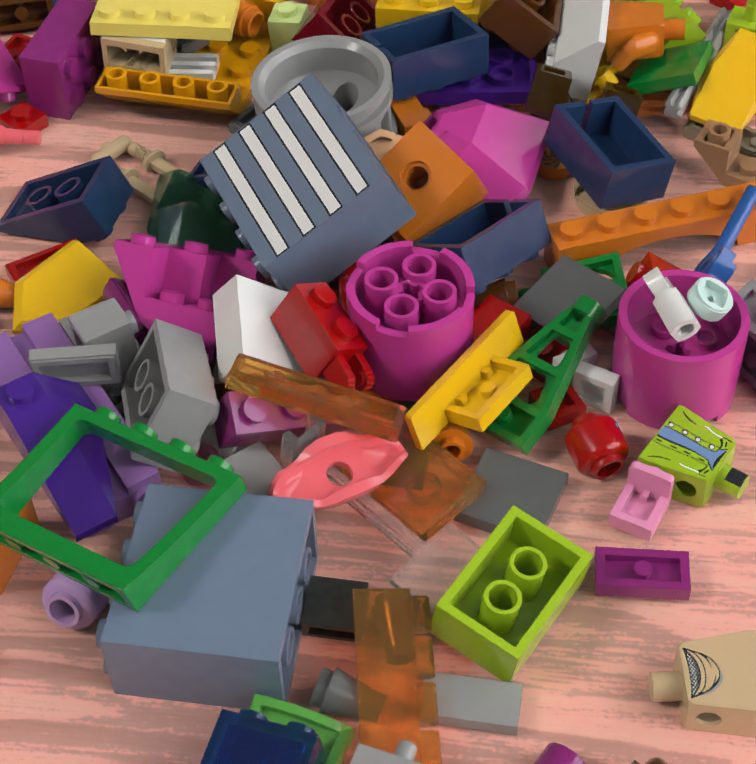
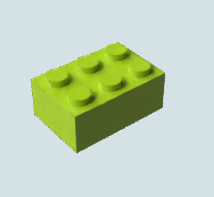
[429,505,593,682]

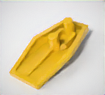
[688,28,756,130]

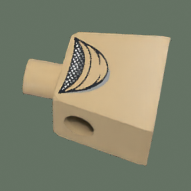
[648,630,756,738]

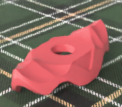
[268,429,408,511]

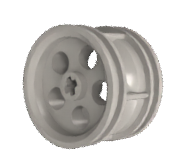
[251,35,397,137]

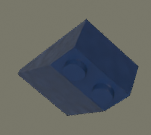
[0,155,134,243]

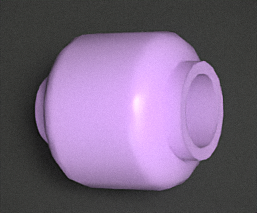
[41,572,109,630]

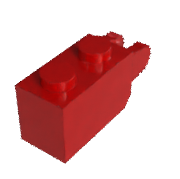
[270,282,375,394]

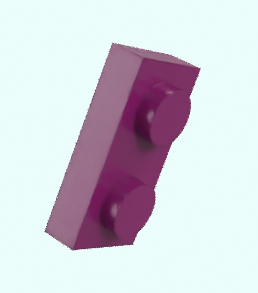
[594,546,691,601]

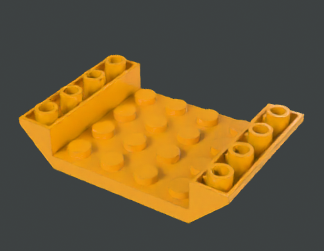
[94,0,286,116]

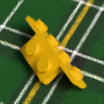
[405,310,533,450]

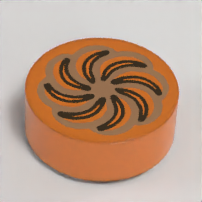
[538,147,570,180]

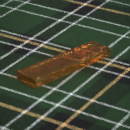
[225,353,407,443]

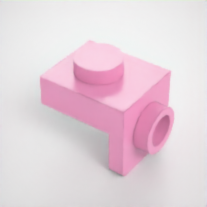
[608,461,675,542]

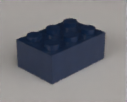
[360,6,489,101]
[545,96,676,209]
[413,199,552,295]

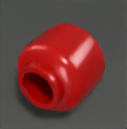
[565,412,629,480]

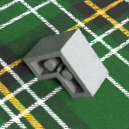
[58,297,140,391]

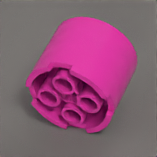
[346,241,475,402]
[611,269,750,430]

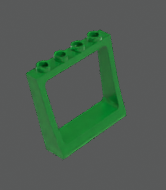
[0,403,247,612]

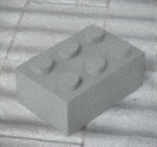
[120,319,220,474]

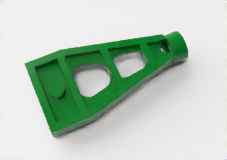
[484,295,607,456]

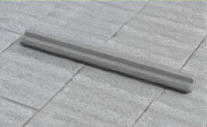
[664,7,733,119]

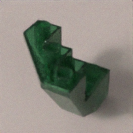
[146,169,253,254]

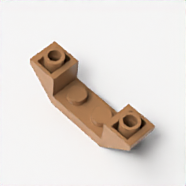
[693,119,756,187]

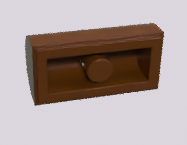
[0,0,55,33]

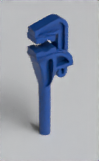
[694,185,756,283]

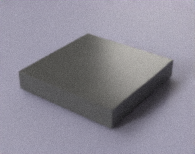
[513,255,626,349]
[454,447,569,533]

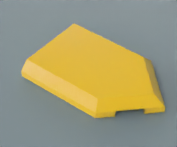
[12,240,121,334]

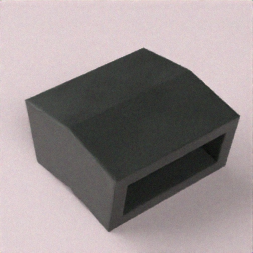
[300,575,369,643]

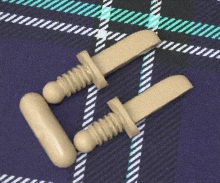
[90,135,187,205]

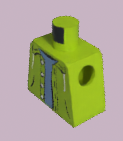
[638,404,750,508]

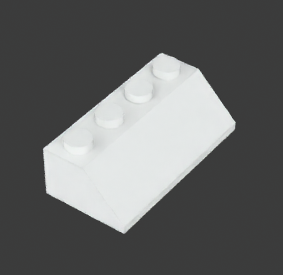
[545,0,610,101]

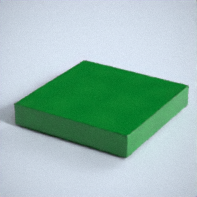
[626,40,714,95]

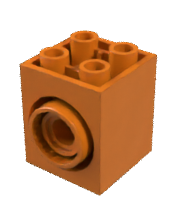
[380,120,489,242]

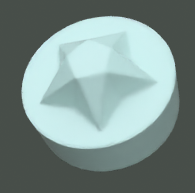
[687,277,733,322]

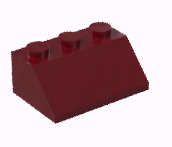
[291,0,376,41]

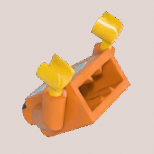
[595,1,685,92]

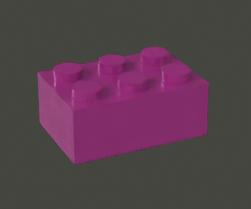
[18,0,104,120]

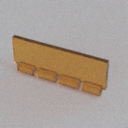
[352,588,442,764]

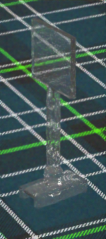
[280,409,480,619]

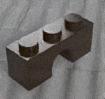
[525,62,643,127]

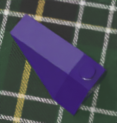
[0,372,118,542]

